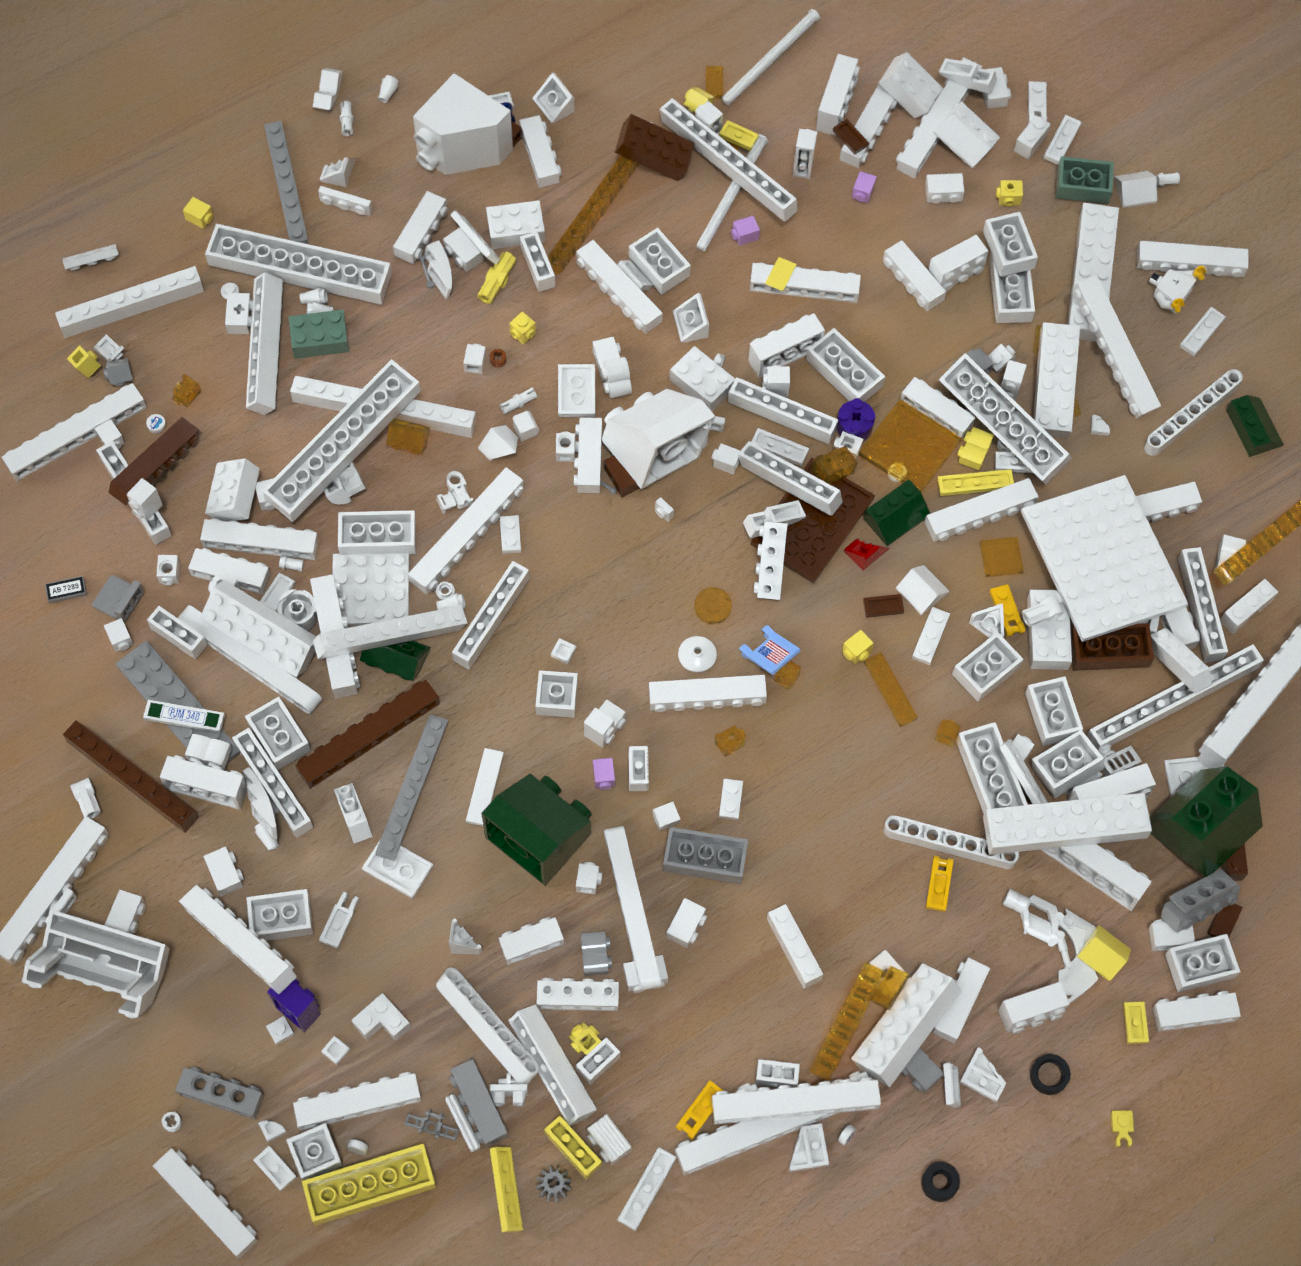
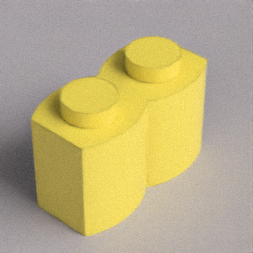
[957,427,994,471]

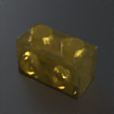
[386,418,430,454]
[811,446,858,484]

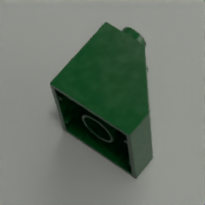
[1149,766,1263,876]
[481,773,592,886]

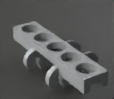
[404,1108,459,1141]

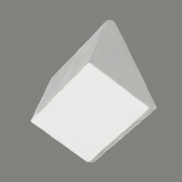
[532,72,574,123]
[1113,171,1157,208]
[673,293,709,343]
[896,565,950,615]

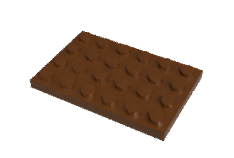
[751,458,875,583]

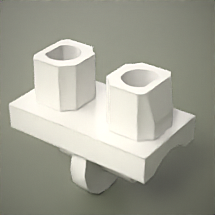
[490,1072,528,1107]

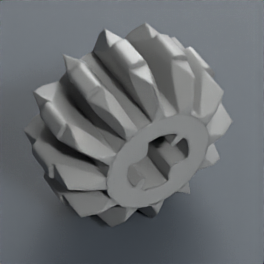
[536,1166,571,1202]

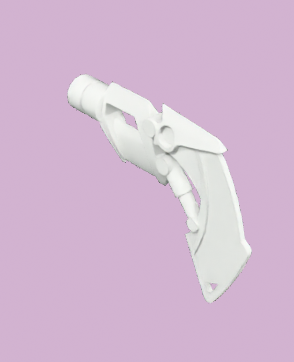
[1002,889,1098,1003]

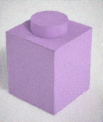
[852,171,877,203]
[731,216,760,246]
[593,758,615,790]

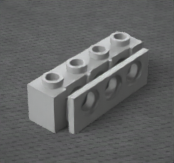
[1161,869,1240,933]

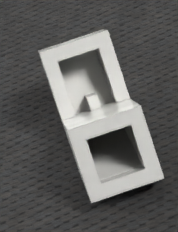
[313,68,343,110]

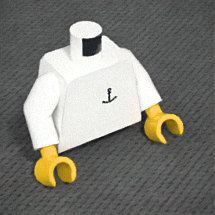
[1149,266,1207,313]

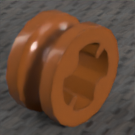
[490,349,507,368]

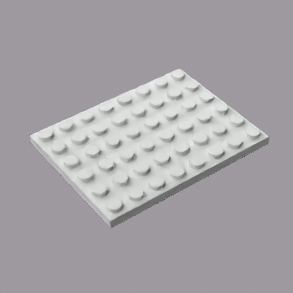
[1021,475,1188,642]

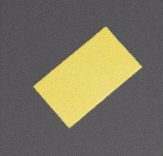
[765,257,797,291]

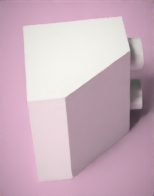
[413,73,513,175]
[602,389,715,489]

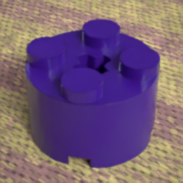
[837,398,875,442]

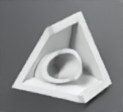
[320,157,356,187]
[478,425,518,461]
[969,603,1004,638]
[449,918,482,955]

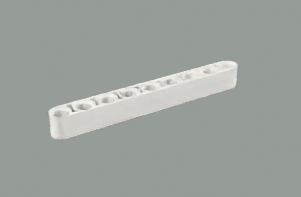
[178,605,322,715]
[604,826,661,991]

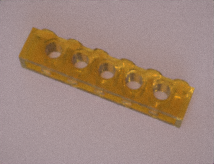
[810,961,885,1081]

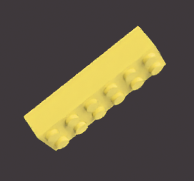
[302,1143,436,1226]

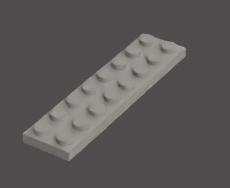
[115,640,240,766]

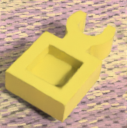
[1111,1111,1134,1147]

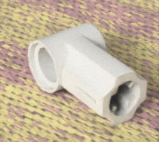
[1022,596,1064,627]
[70,777,102,819]

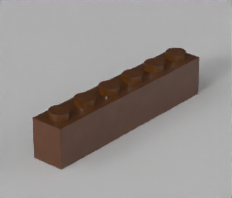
[108,417,200,506]

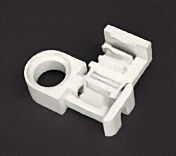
[436,471,473,514]

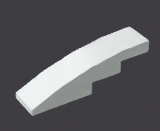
[243,767,277,840]

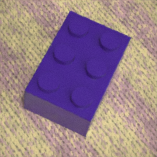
[267,978,321,1033]

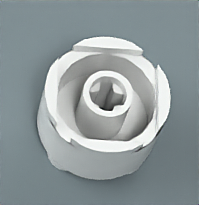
[277,589,318,631]

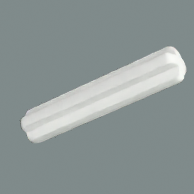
[445,1094,481,1152]

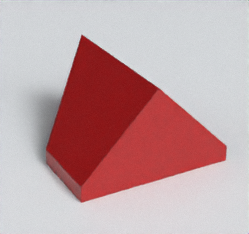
[844,539,890,571]

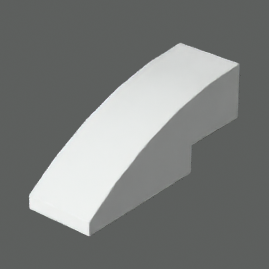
[939,58,997,94]
[424,240,452,299]
[743,500,806,538]

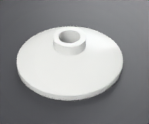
[678,636,717,673]

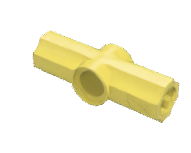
[478,252,516,304]

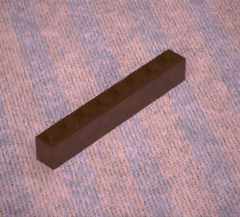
[295,680,440,789]
[63,720,198,833]

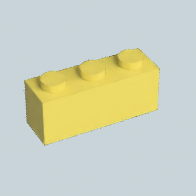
[544,1116,602,1180]

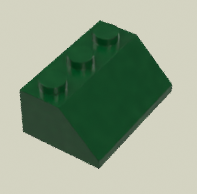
[1226,395,1284,457]
[864,479,931,546]
[360,640,431,681]

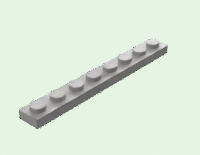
[264,121,309,244]
[375,714,449,861]

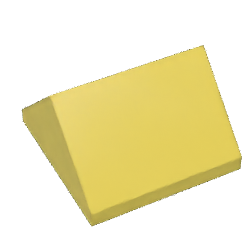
[1077,925,1131,981]

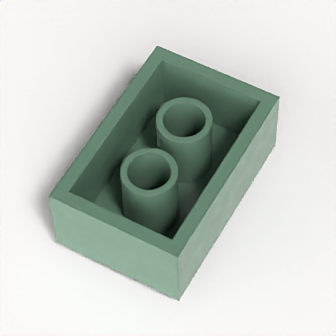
[1055,156,1114,204]
[288,310,349,359]

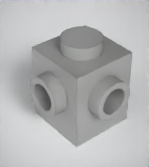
[103,358,133,386]

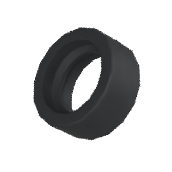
[1030,1054,1071,1095]

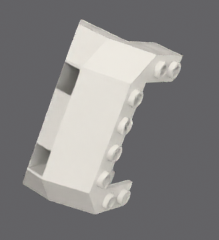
[22,909,170,1018]

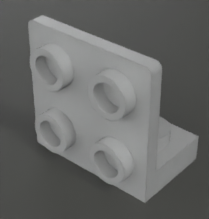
[92,575,144,623]

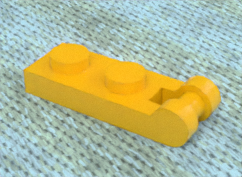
[989,584,1025,637]
[925,855,954,912]
[675,1081,724,1140]

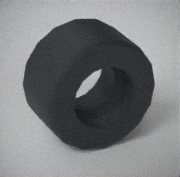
[921,1162,960,1202]

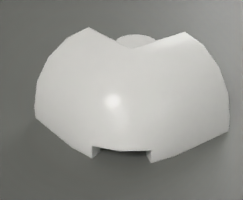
[324,461,365,505]

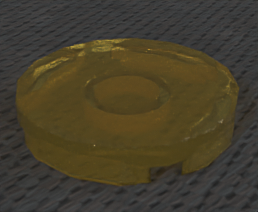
[694,587,732,624]

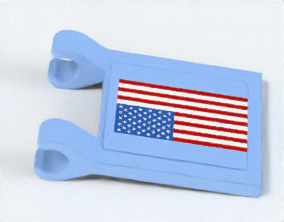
[739,625,801,675]

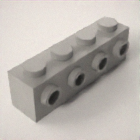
[449,1059,508,1148]

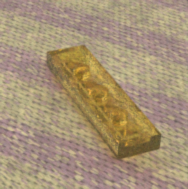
[864,652,917,727]

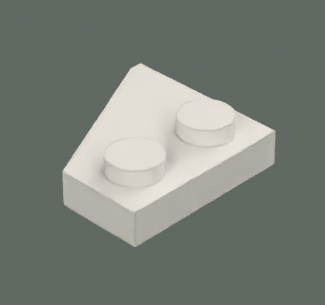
[960,1047,1006,1102]
[789,1123,829,1172]

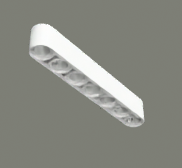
[1144,369,1243,456]
[884,816,1019,869]
[436,967,540,1085]

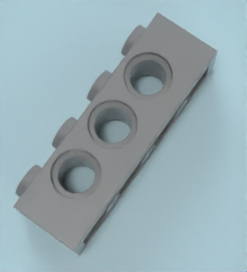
[175,1067,264,1120]

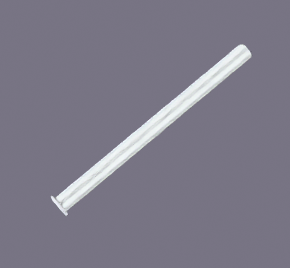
[722,9,820,105]
[697,134,768,251]

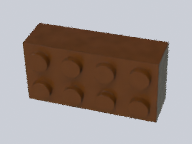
[615,114,694,181]
[1071,623,1154,671]

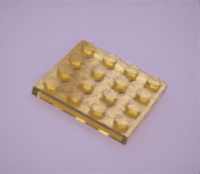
[858,399,962,493]

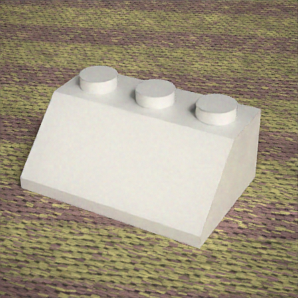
[933,101,1000,168]

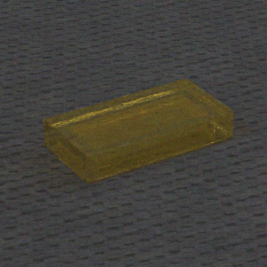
[705,66,723,99]
[871,966,910,1010]

